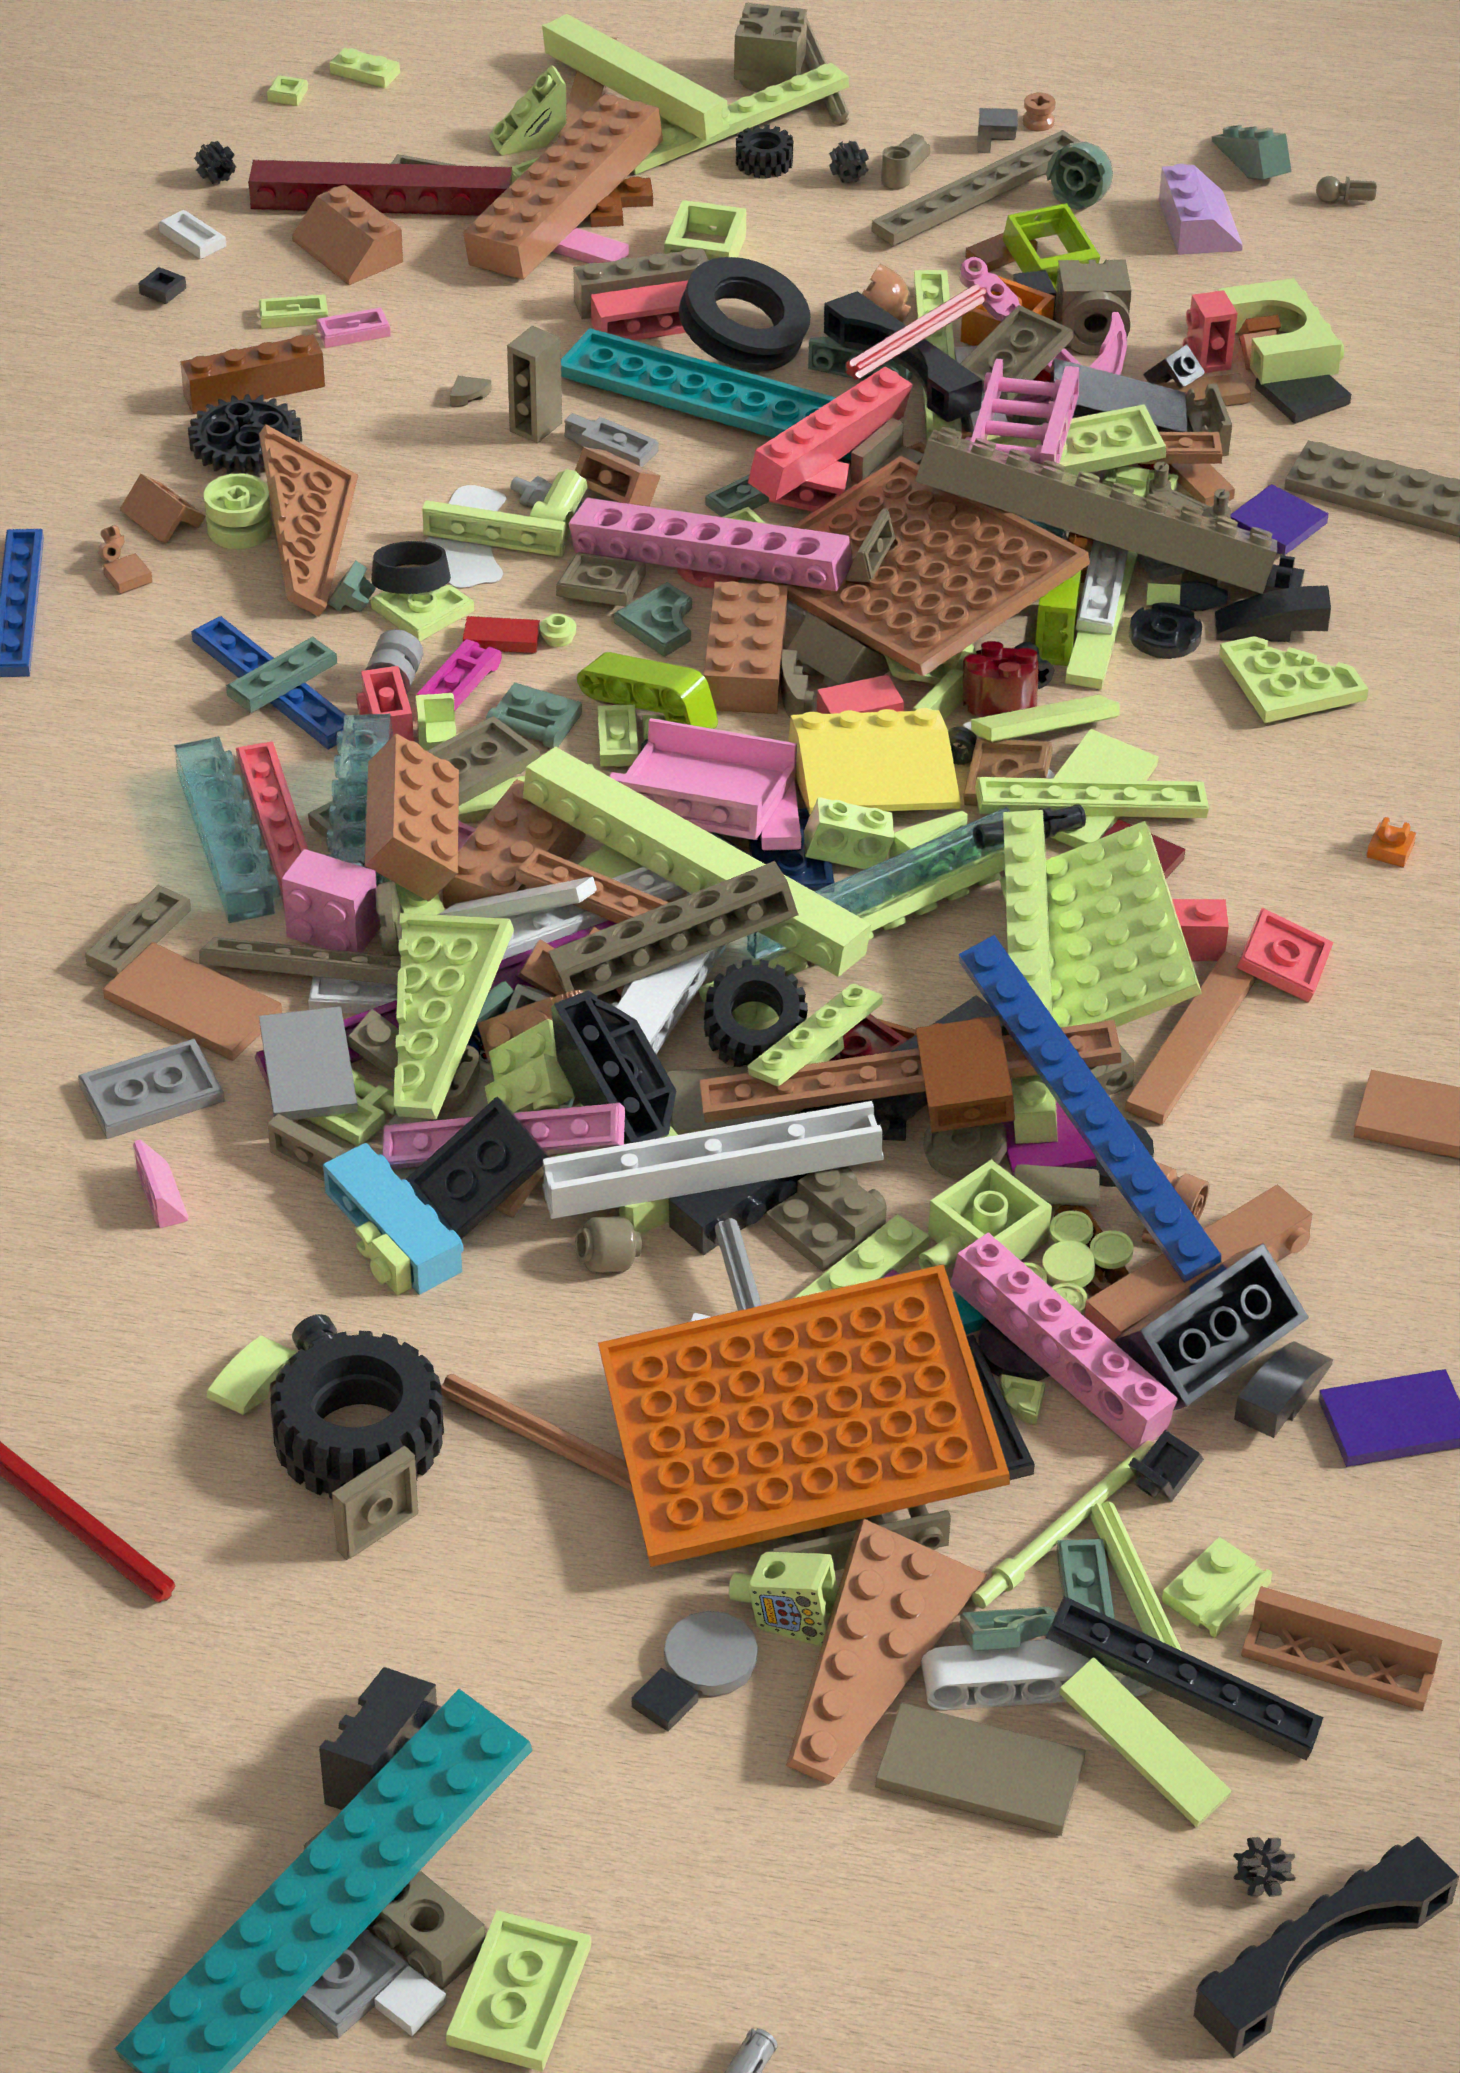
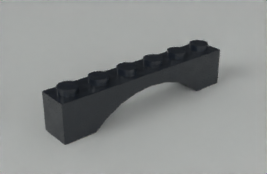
[824,291,983,423]
[1193,1836,1459,2058]

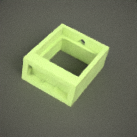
[664,200,746,260]

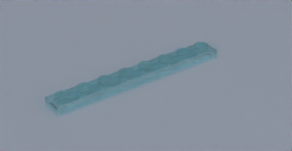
[747,807,1011,959]

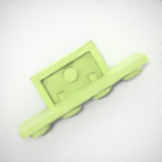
[747,984,883,1086]

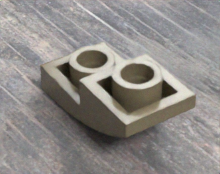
[781,649,814,718]

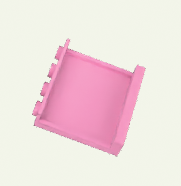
[609,718,797,840]

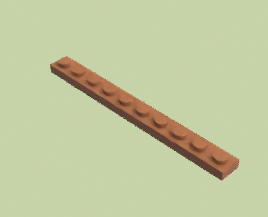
[700,1020,1122,1123]

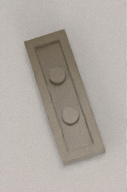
[85,885,191,978]

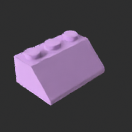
[1159,164,1243,255]

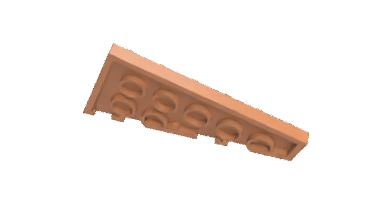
[259,424,358,617]
[786,1519,987,1785]

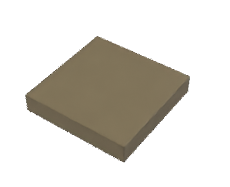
[556,552,646,607]
[332,1446,418,1560]

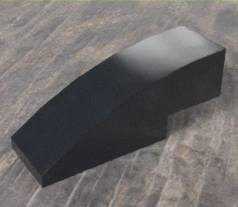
[1214,585,1331,642]
[1234,1341,1333,1438]

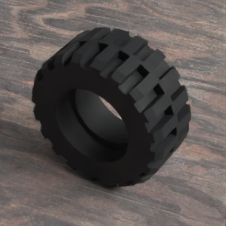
[270,1331,444,1499]

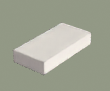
[158,210,226,259]

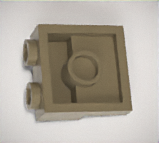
[765,1166,887,1272]

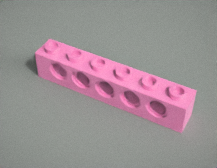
[950,1233,1177,1450]

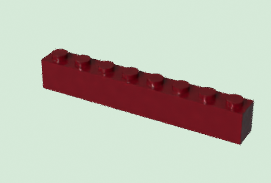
[248,160,512,216]

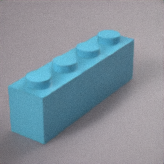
[323,1142,464,1295]

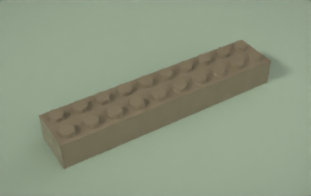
[915,427,1277,594]

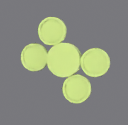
[1024,1211,1133,1315]

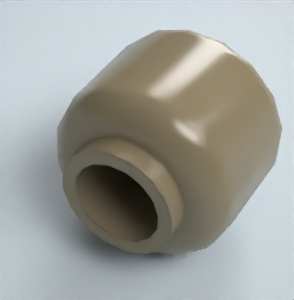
[575,1216,642,1273]

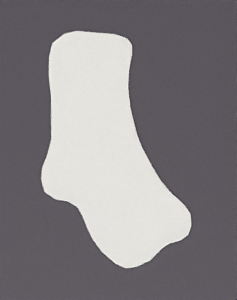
[425,485,507,588]

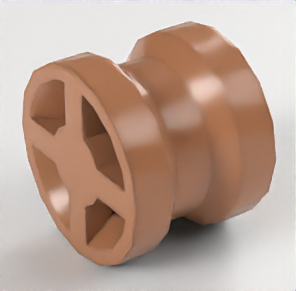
[1023,93,1056,131]

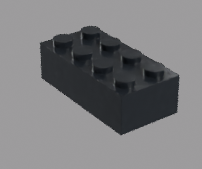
[1114,1243,1309,1410]

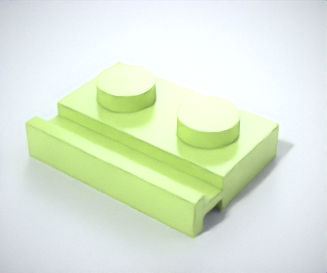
[1162,1537,1273,1638]

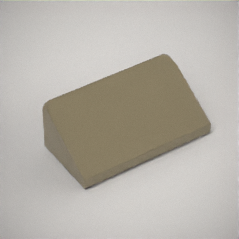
[846,508,895,582]
[1014,1164,1099,1207]

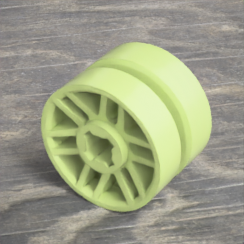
[204,473,272,549]

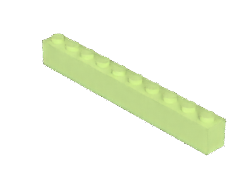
[523,747,871,977]
[1003,810,1058,1144]

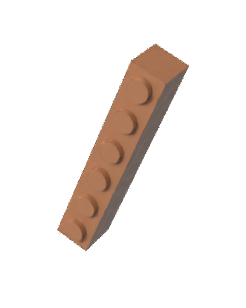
[1084,1184,1313,1345]

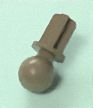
[1316,176,1377,203]

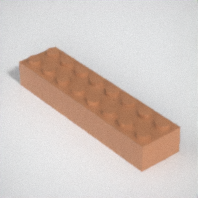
[463,94,663,280]

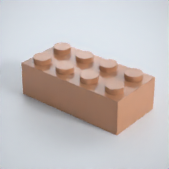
[703,581,788,714]
[365,733,459,901]
[443,779,586,909]

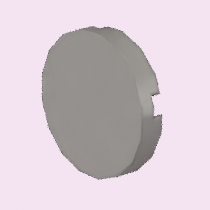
[664,1611,758,1696]

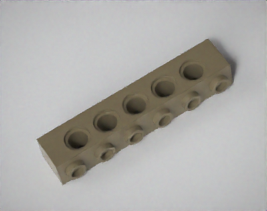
[548,861,799,996]

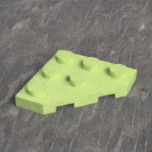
[1219,636,1368,723]

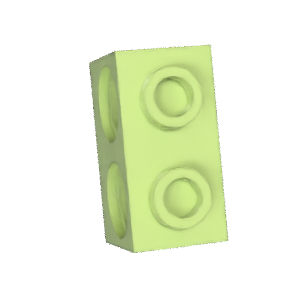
[804,797,894,872]

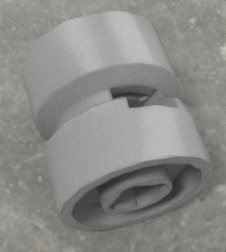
[365,629,424,694]

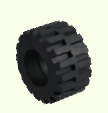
[704,959,808,1067]

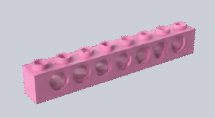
[568,498,853,591]

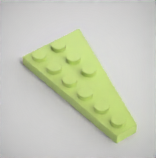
[394,913,514,1119]

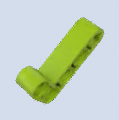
[577,652,718,729]

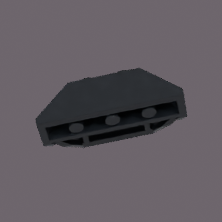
[551,991,677,1144]

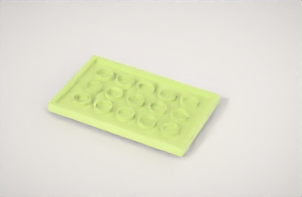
[999,821,1202,1028]

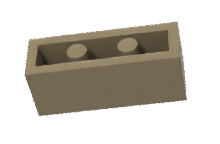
[507,326,562,444]

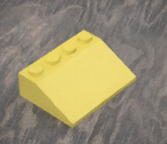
[788,708,961,814]

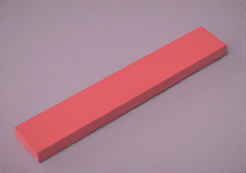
[236,741,309,905]

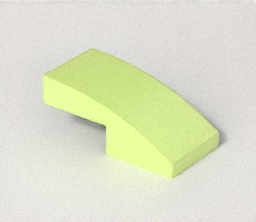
[206,1336,297,1415]

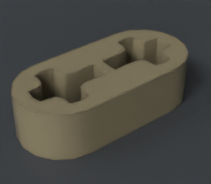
[440,1045,480,1113]

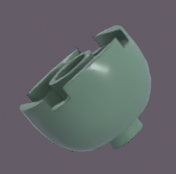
[1046,141,1113,210]

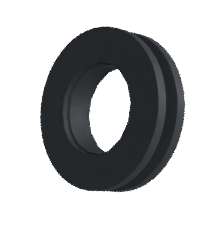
[679,257,811,371]

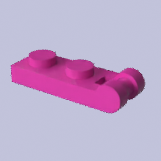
[417,639,502,710]

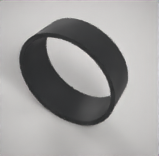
[371,541,451,594]

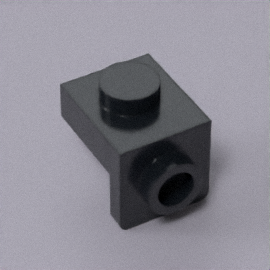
[1128,1430,1204,1502]

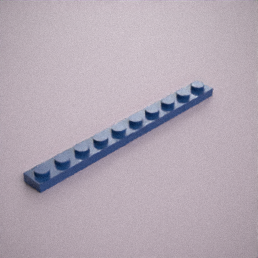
[959,935,1221,1283]

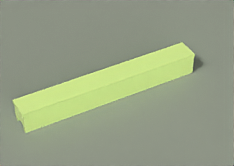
[542,14,730,142]

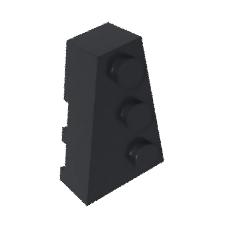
[319,1667,441,1810]

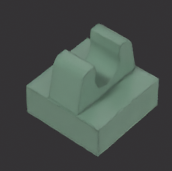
[327,560,376,612]

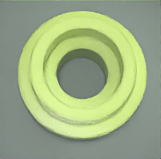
[540,614,577,647]

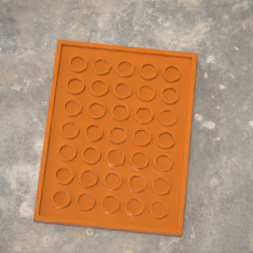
[598,1264,1010,1567]

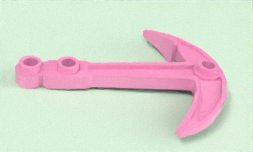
[959,257,1127,418]

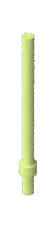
[971,1440,1154,1609]

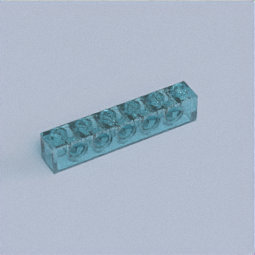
[326,713,393,886]
[174,736,280,923]

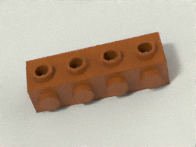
[180,334,325,414]

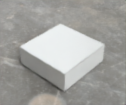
[374,1965,446,2036]

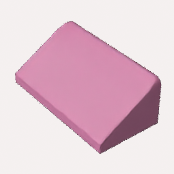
[133,1140,188,1228]

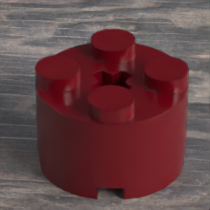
[963,641,1038,717]

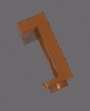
[916,1016,1015,1133]

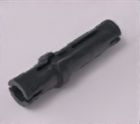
[973,804,1086,849]

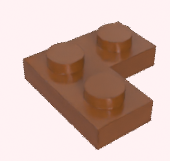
[589,176,653,227]

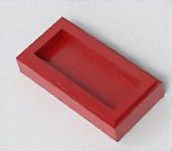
[463,616,540,653]

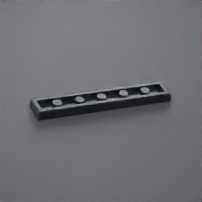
[1046,1596,1324,1761]

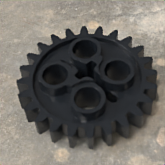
[188,394,303,474]

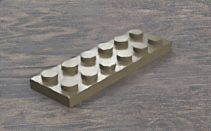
[1284,440,1460,537]
[308,716,540,862]

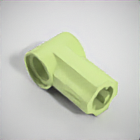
[530,469,588,541]

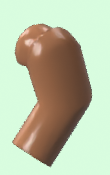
[97,525,125,561]

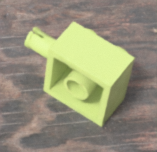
[918,1159,1052,1269]

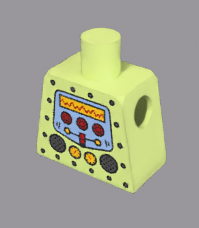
[729,1552,838,1646]

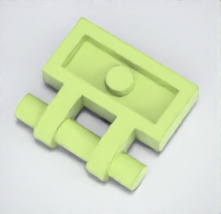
[307,1069,397,1146]

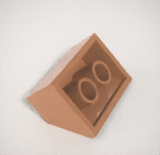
[292,185,403,285]

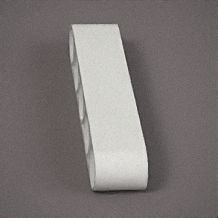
[921,1639,1153,1710]

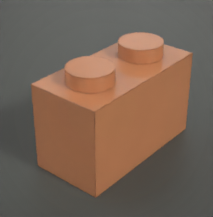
[575,447,661,507]

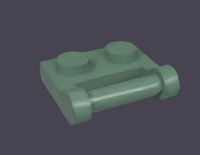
[486,682,582,748]

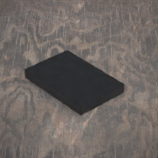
[405,1096,550,1239]

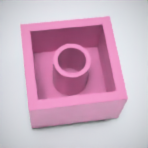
[282,849,379,953]

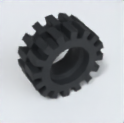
[736,125,794,179]

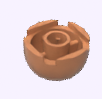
[862,264,911,323]

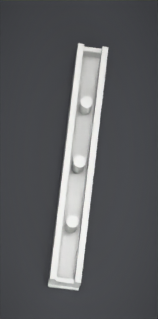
[542,1101,884,1219]

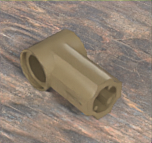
[881,133,930,189]

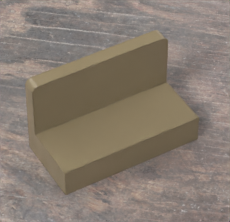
[851,418,923,484]
[268,1114,356,1181]

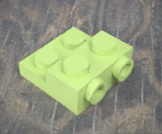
[485,1019,574,1113]

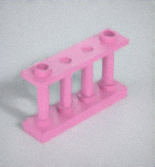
[965,359,1079,464]

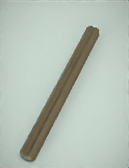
[805,18,849,125]

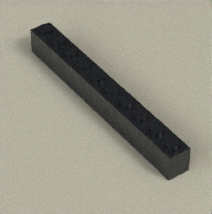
[669,995,1010,1255]

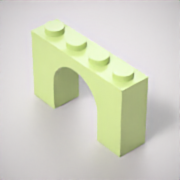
[1218,278,1344,385]

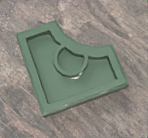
[614,582,692,657]
[960,1606,1056,1650]

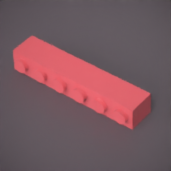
[748,366,912,501]

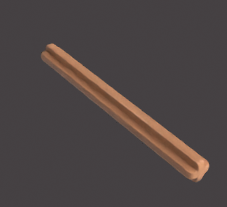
[441,1374,632,1492]

